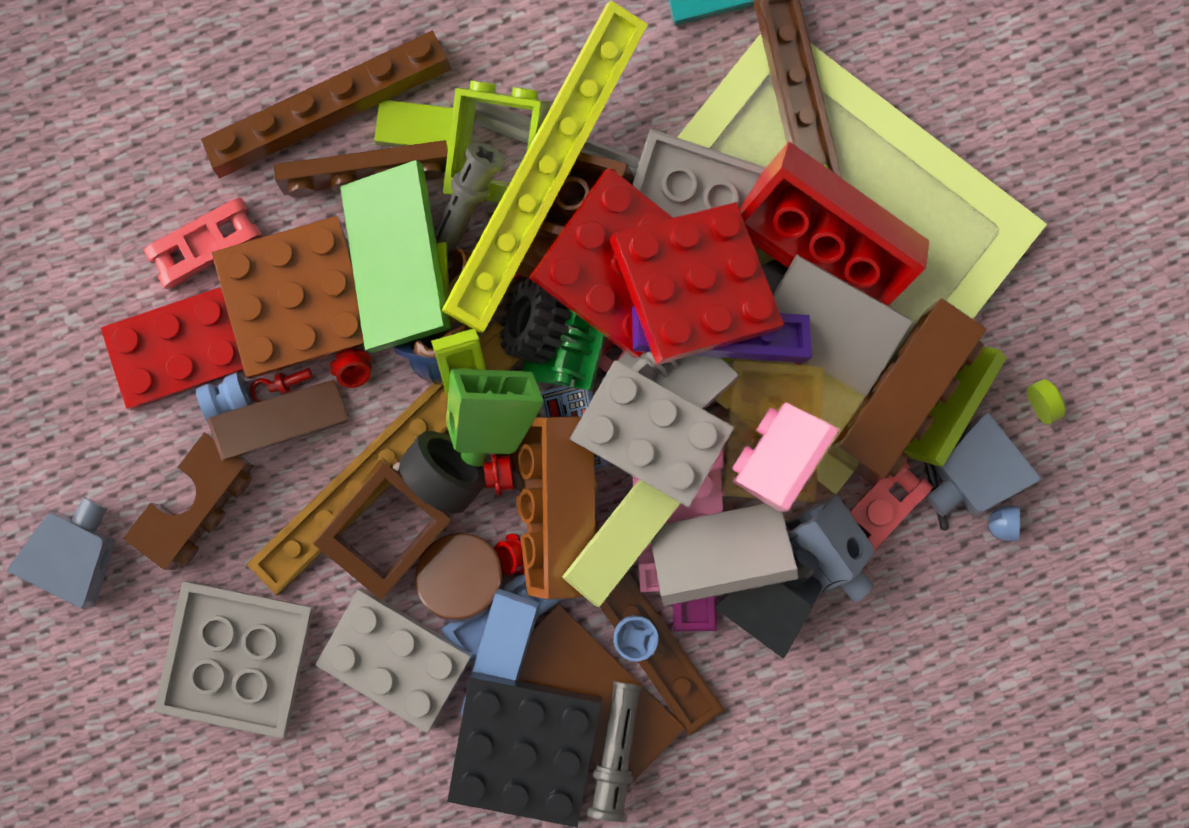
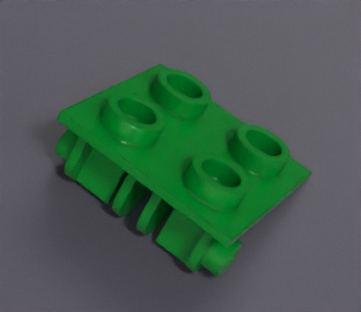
[522,308,606,391]

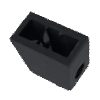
[715,549,823,658]

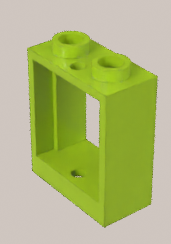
[443,80,551,203]

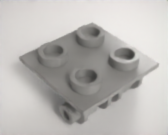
[630,352,740,410]

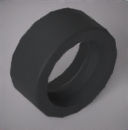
[399,431,486,514]

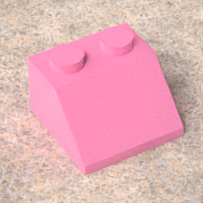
[732,403,839,512]

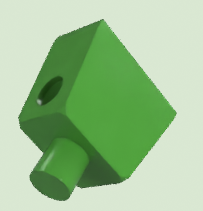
[446,368,543,467]

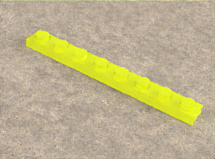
[441,0,648,333]

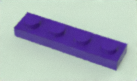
[632,306,812,363]

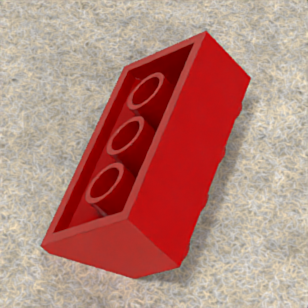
[739,141,929,306]

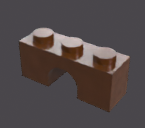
[123,432,254,570]

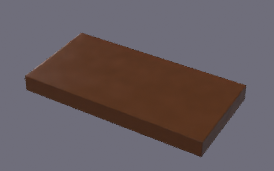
[518,604,685,788]

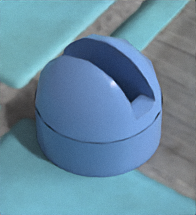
[988,506,1020,541]

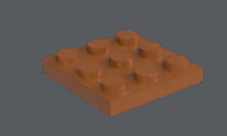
[211,216,364,379]

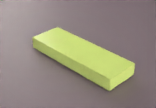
[562,479,680,607]

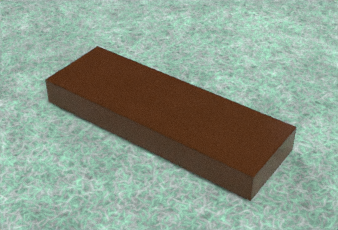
[207,379,349,462]

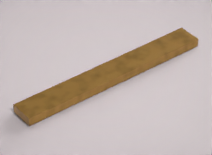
[246,322,521,596]

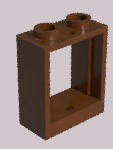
[313,457,451,600]

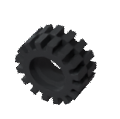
[500,279,571,365]

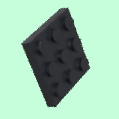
[447,672,602,828]

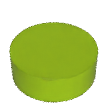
[1027,379,1066,425]

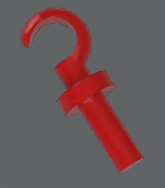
[249,368,313,403]

